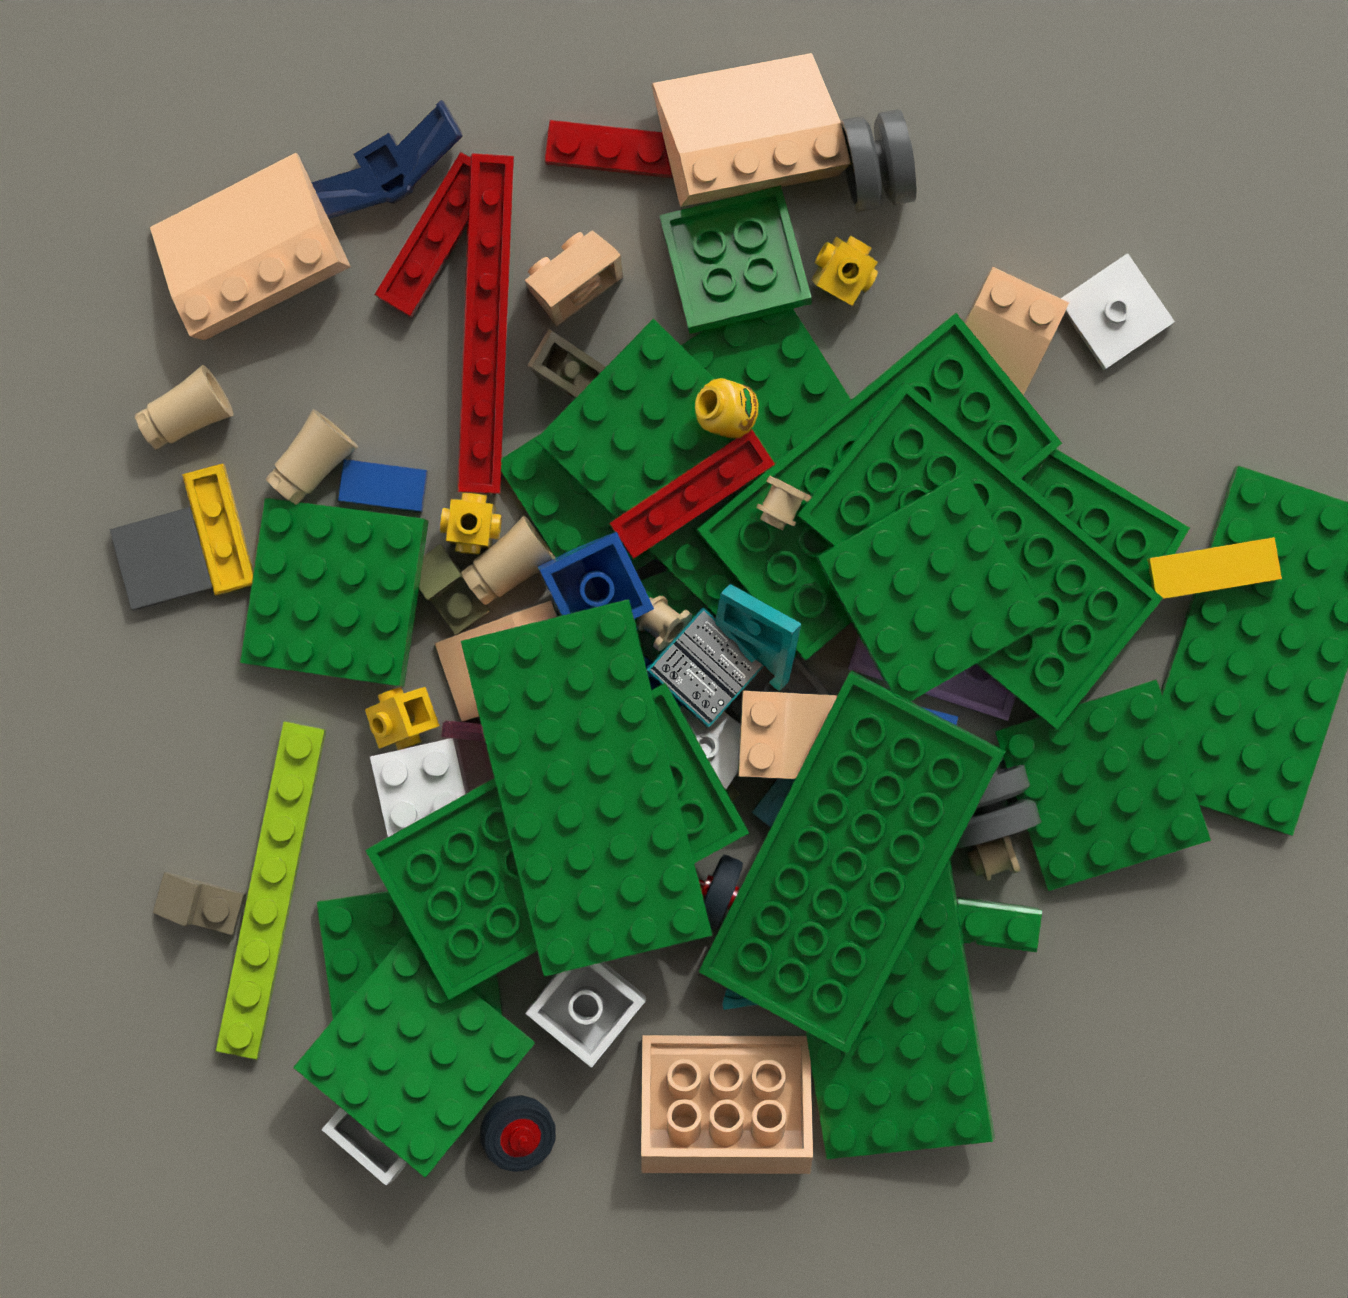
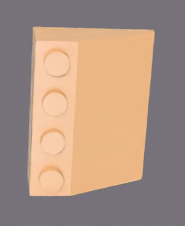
[651,53,851,207]
[150,153,351,340]
[641,1035,813,1174]

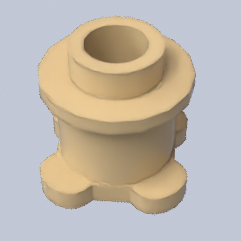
[756,475,812,530]
[636,596,692,651]
[967,835,1020,881]

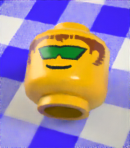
[695,378,759,439]

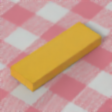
[182,463,254,596]
[1147,537,1282,599]

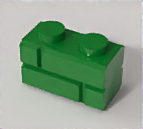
[956,897,1042,952]

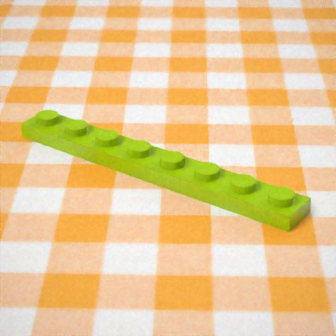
[216,721,326,1060]

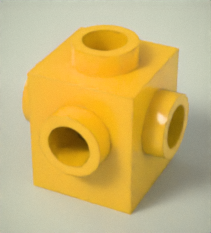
[811,235,878,306]
[440,493,502,555]
[364,687,440,750]

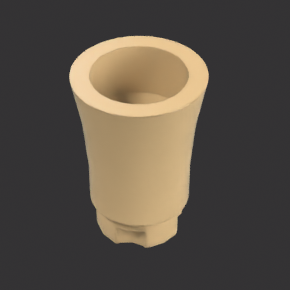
[135,365,233,450]
[266,409,358,505]
[461,516,556,605]

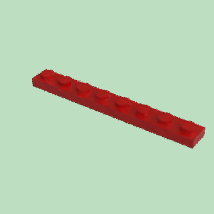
[457,153,514,494]

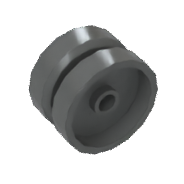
[841,109,917,212]
[956,765,1041,849]

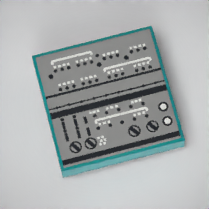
[647,608,765,728]

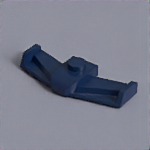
[312,100,463,219]

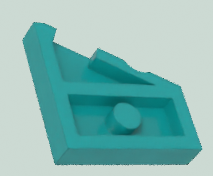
[715,584,801,691]

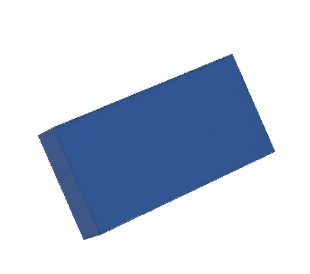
[338,459,428,512]

